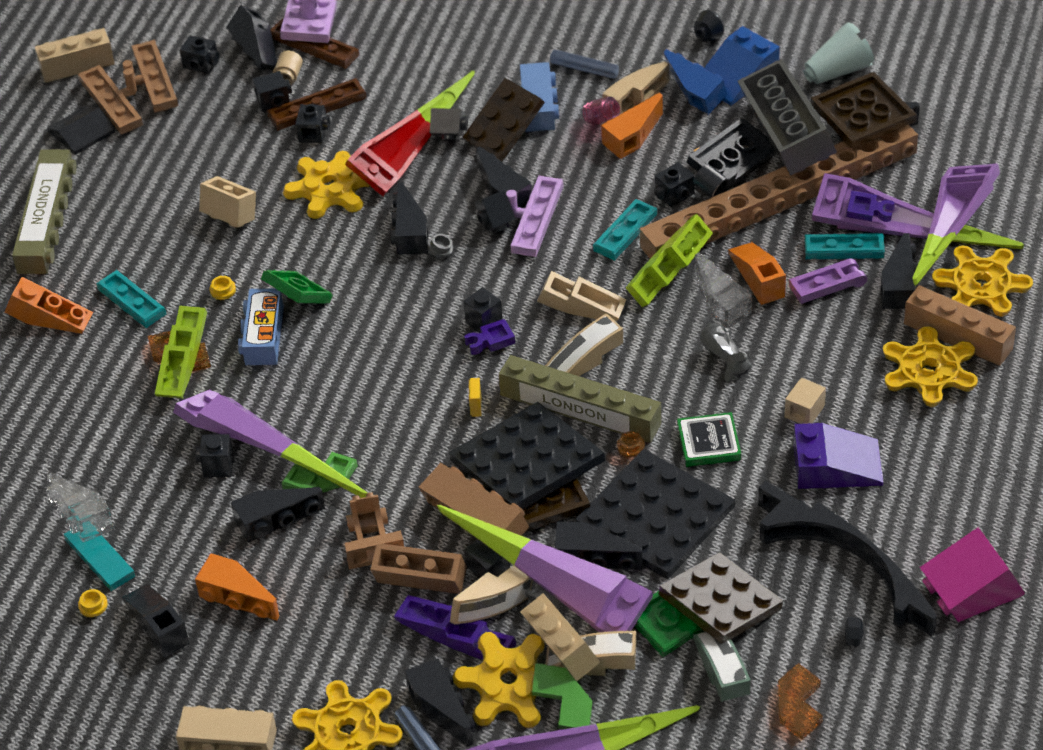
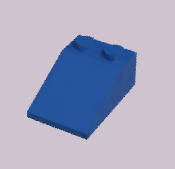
[704,26,780,106]

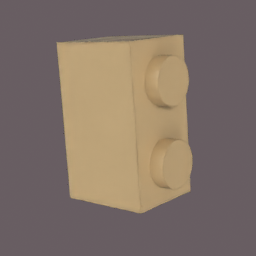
[199,176,256,227]

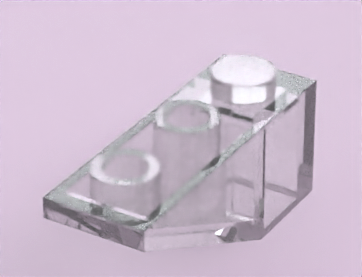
[695,253,752,328]
[45,473,114,542]

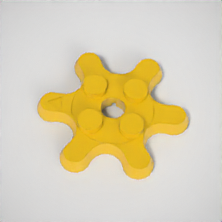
[283,151,370,219]
[932,245,1033,317]
[883,327,978,407]
[452,632,544,728]
[292,680,402,750]

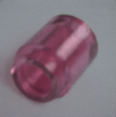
[582,96,620,125]

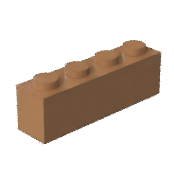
[904,285,1016,366]
[419,463,529,536]

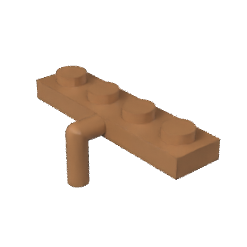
[123,40,178,112]
[78,65,143,135]

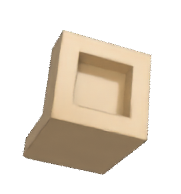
[785,378,826,424]

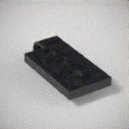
[686,117,777,198]

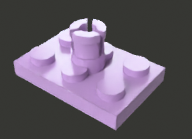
[281,0,337,43]

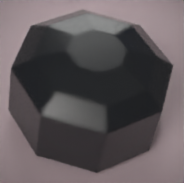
[845,617,864,646]

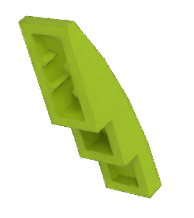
[626,214,713,307]
[155,306,207,399]

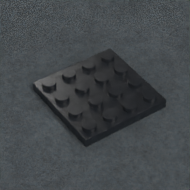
[449,402,606,510]
[575,449,735,579]

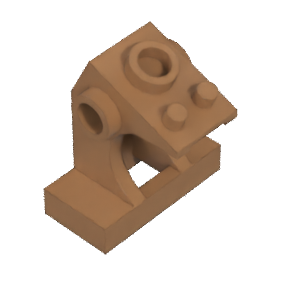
[344,492,404,569]

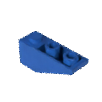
[664,49,727,115]

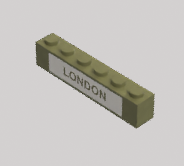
[12,149,77,274]
[499,355,662,443]

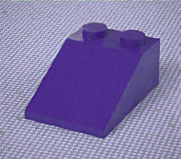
[793,423,883,489]

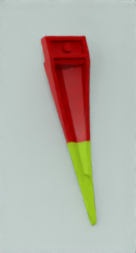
[345,71,475,197]

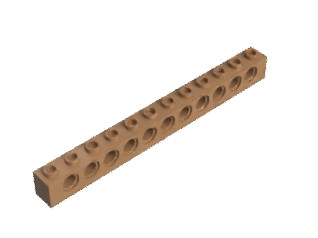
[640,125,918,259]

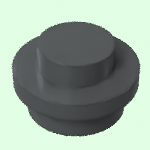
[427,233,453,258]

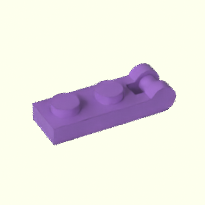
[789,258,867,304]

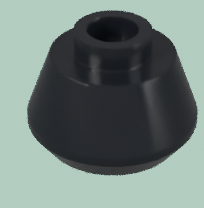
[694,10,725,42]

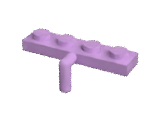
[506,176,563,257]

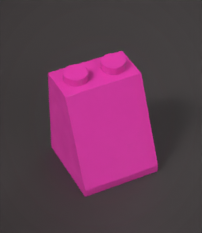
[920,527,1026,622]

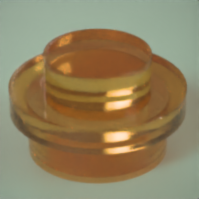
[617,431,645,457]

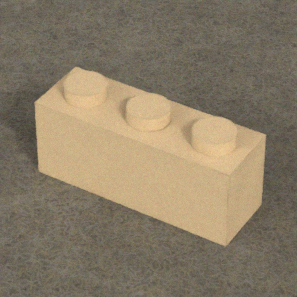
[35,28,115,83]
[520,593,600,681]
[176,706,277,750]

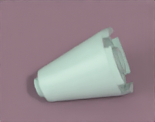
[803,22,874,84]

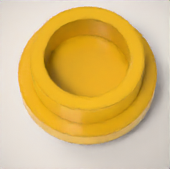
[209,276,236,300]
[78,589,108,617]

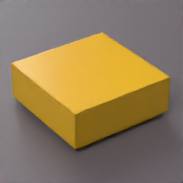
[469,378,482,417]

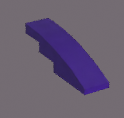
[394,595,517,660]

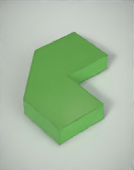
[282,452,358,493]
[531,663,592,729]

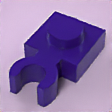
[846,190,895,222]
[464,319,516,355]

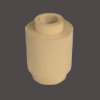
[273,51,303,85]

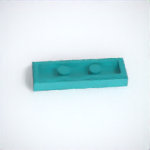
[593,199,657,261]
[804,233,885,259]
[96,270,167,328]
[64,520,135,592]

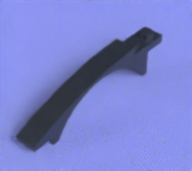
[758,480,937,637]

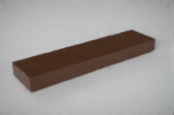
[270,18,360,69]
[267,78,367,131]

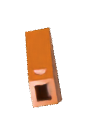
[601,93,663,159]
[728,242,786,305]
[4,277,93,334]
[195,553,279,620]

